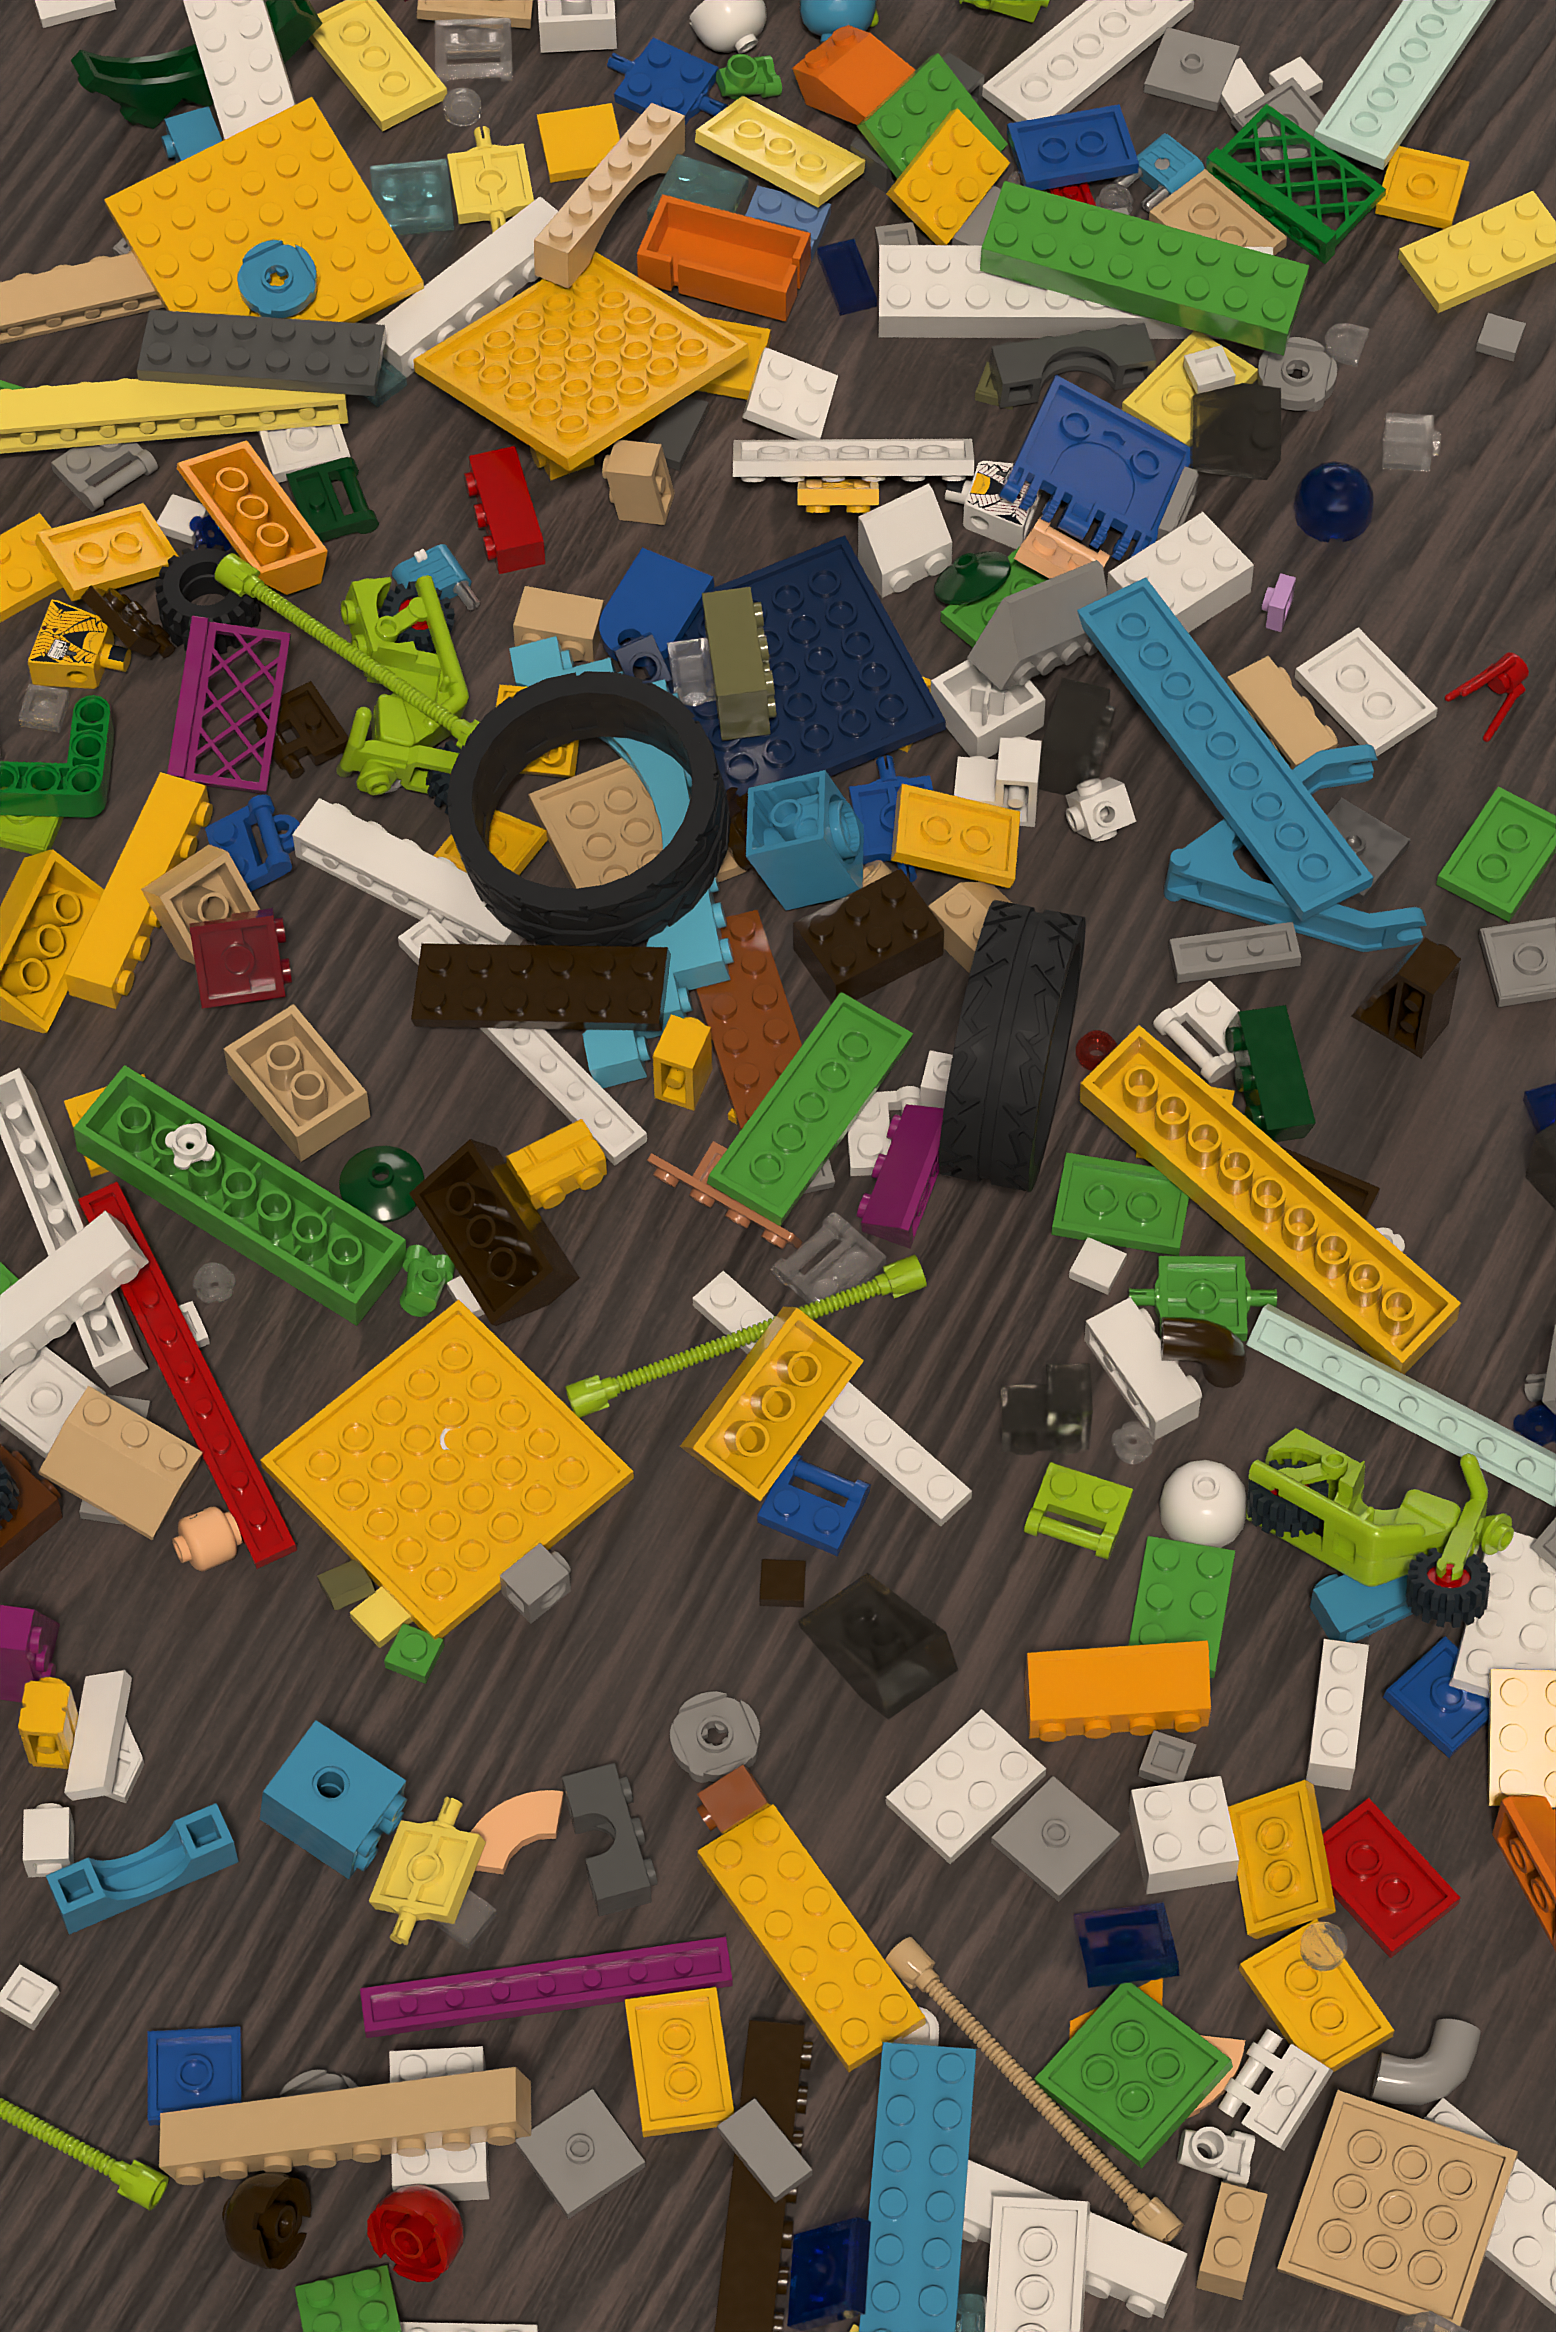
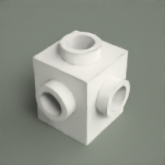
[1065,777,1136,841]

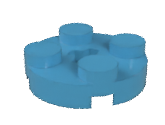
[237,240,317,318]

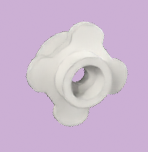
[165,1123,215,1170]

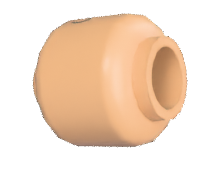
[172,1507,242,1571]

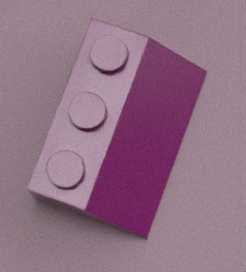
[856,1104,944,1249]

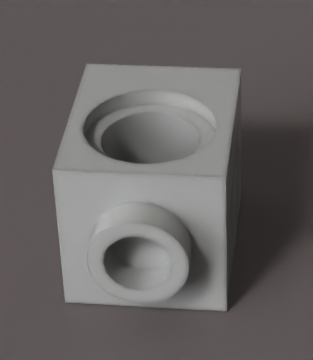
[500,1543,571,1624]

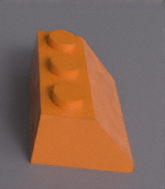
[1492,1796,1556,1952]

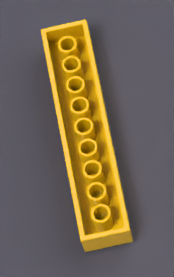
[1080,1025,1461,1374]

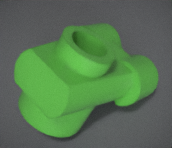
[716,54,782,100]
[399,1245,455,1317]

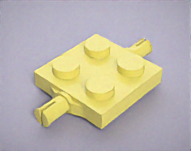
[447,126,534,233]
[369,1797,486,1945]

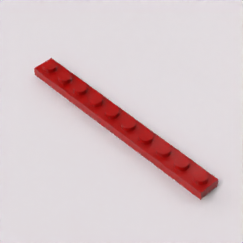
[78,1182,297,1569]

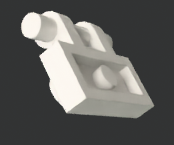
[1218,2029,1333,2151]

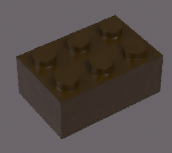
[793,868,944,1005]

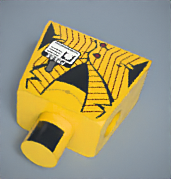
[28,599,131,689]

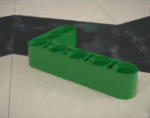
[0,695,114,818]

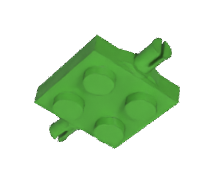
[1128,1256,1277,1341]

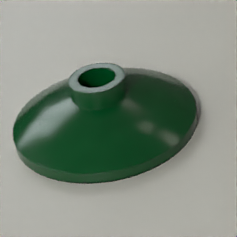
[934,551,1011,605]
[339,1146,424,1223]

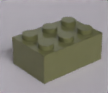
[702,587,777,741]

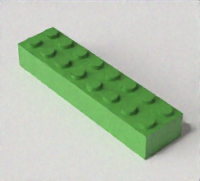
[980,181,1309,356]
[73,1065,406,1326]

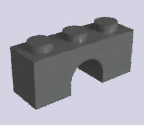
[562,1763,658,1917]

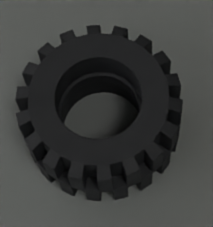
[155,544,261,654]

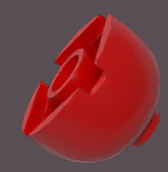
[367,2185,464,2282]

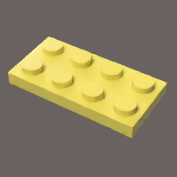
[309,0,448,132]
[695,96,866,208]
[1398,191,1556,313]

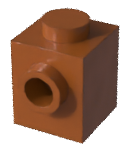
[696,1765,771,1834]

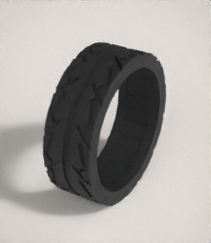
[447,671,731,947]
[939,900,1086,1192]

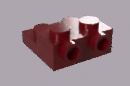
[189,908,292,1009]

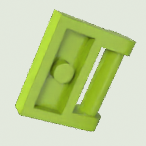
[1024,1462,1133,1560]

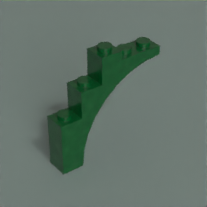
[71,0,323,129]

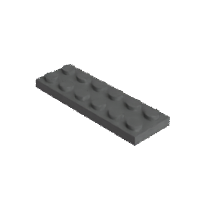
[137,310,386,396]

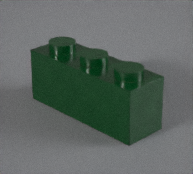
[1225,1005,1316,1142]

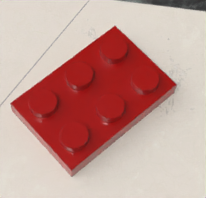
[1322,1798,1461,1959]

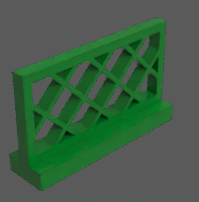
[1206,104,1386,264]

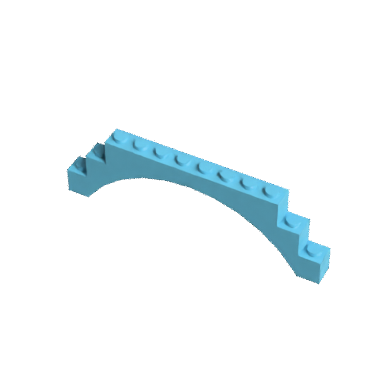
[509,636,734,1088]

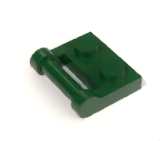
[286,457,379,542]

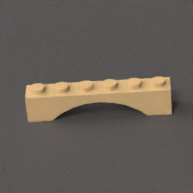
[534,103,685,289]

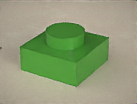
[384,1623,445,1684]

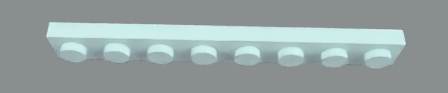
[1246,1304,1556,1507]

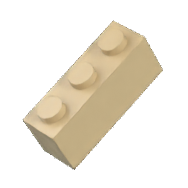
[1227,656,1338,769]

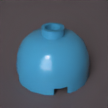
[800,0,877,43]

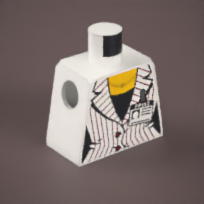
[945,461,1043,549]

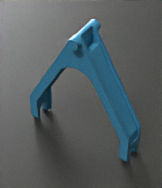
[1163,744,1427,952]

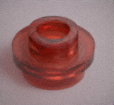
[1076,1030,1117,1071]

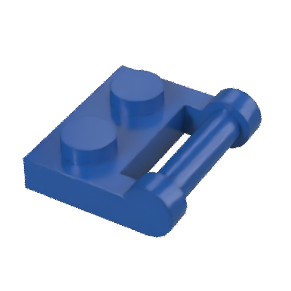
[205,795,292,892]
[757,1453,871,1557]

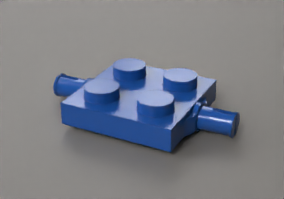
[607,37,727,125]
[849,755,933,882]

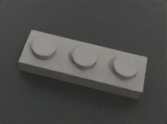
[1169,922,1301,983]

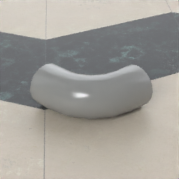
[1371,2019,1481,2106]

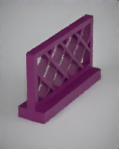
[167,616,291,794]

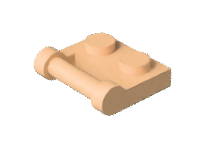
[1014,517,1111,579]

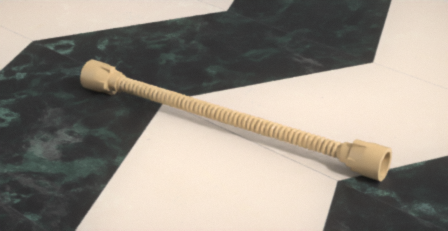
[885,1937,1184,2245]

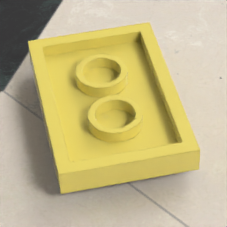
[1122,331,1258,447]

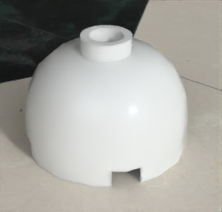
[689,0,767,54]
[1159,1460,1247,1548]

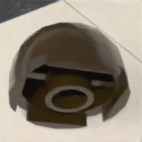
[222,2172,311,2270]

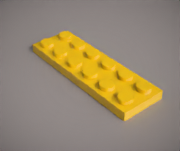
[697,1804,926,2073]

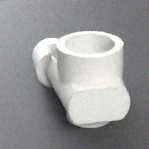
[1177,2127,1255,2188]

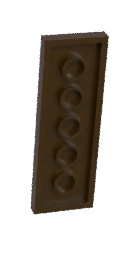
[411,943,671,1031]

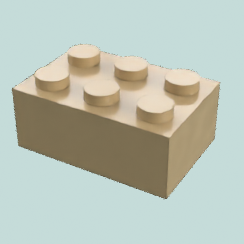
[224,1004,371,1162]

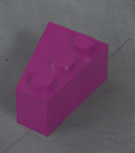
[0,1605,60,1703]

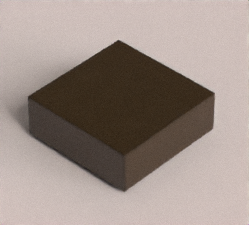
[759,1559,806,1608]

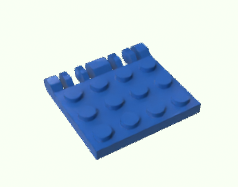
[998,375,1196,561]

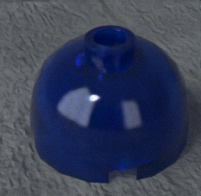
[1294,461,1374,543]

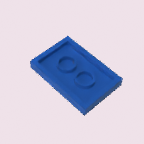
[1007,104,1139,190]

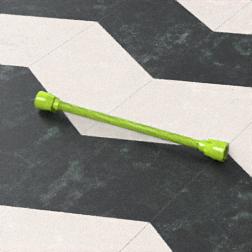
[215,553,480,749]
[565,1254,927,1418]
[0,2098,169,2211]

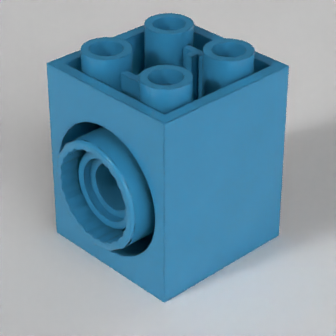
[746,770,864,911]
[260,1720,407,1879]

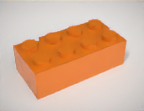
[637,194,811,322]

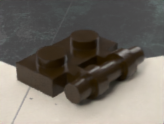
[81,585,175,658]
[252,681,349,779]

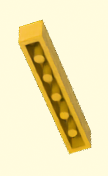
[65,772,213,1009]

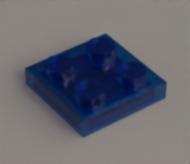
[1073,1902,1180,1988]
[787,2217,871,2331]

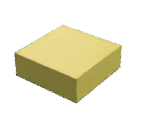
[350,1586,413,1648]

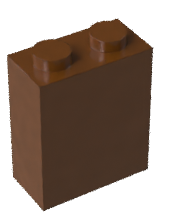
[0,1444,63,1571]

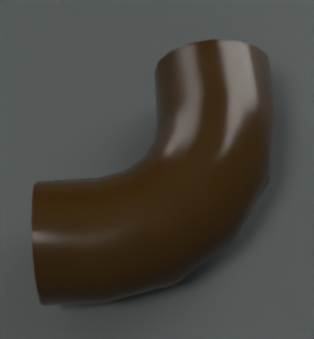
[1161,1317,1247,1388]

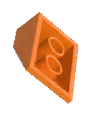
[792,25,915,125]

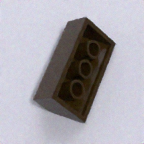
[409,1139,580,1326]

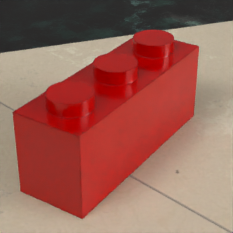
[464,446,545,574]

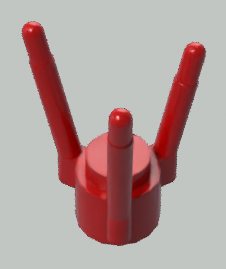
[1445,652,1529,742]

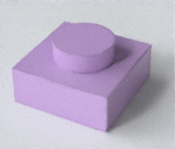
[1262,573,1296,632]

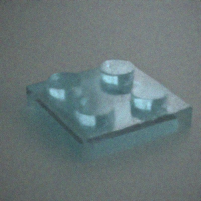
[647,154,748,221]
[370,159,454,235]

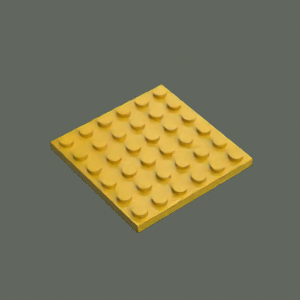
[104,97,424,323]
[413,251,749,471]
[260,1299,634,1640]

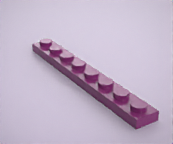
[360,1937,733,2038]

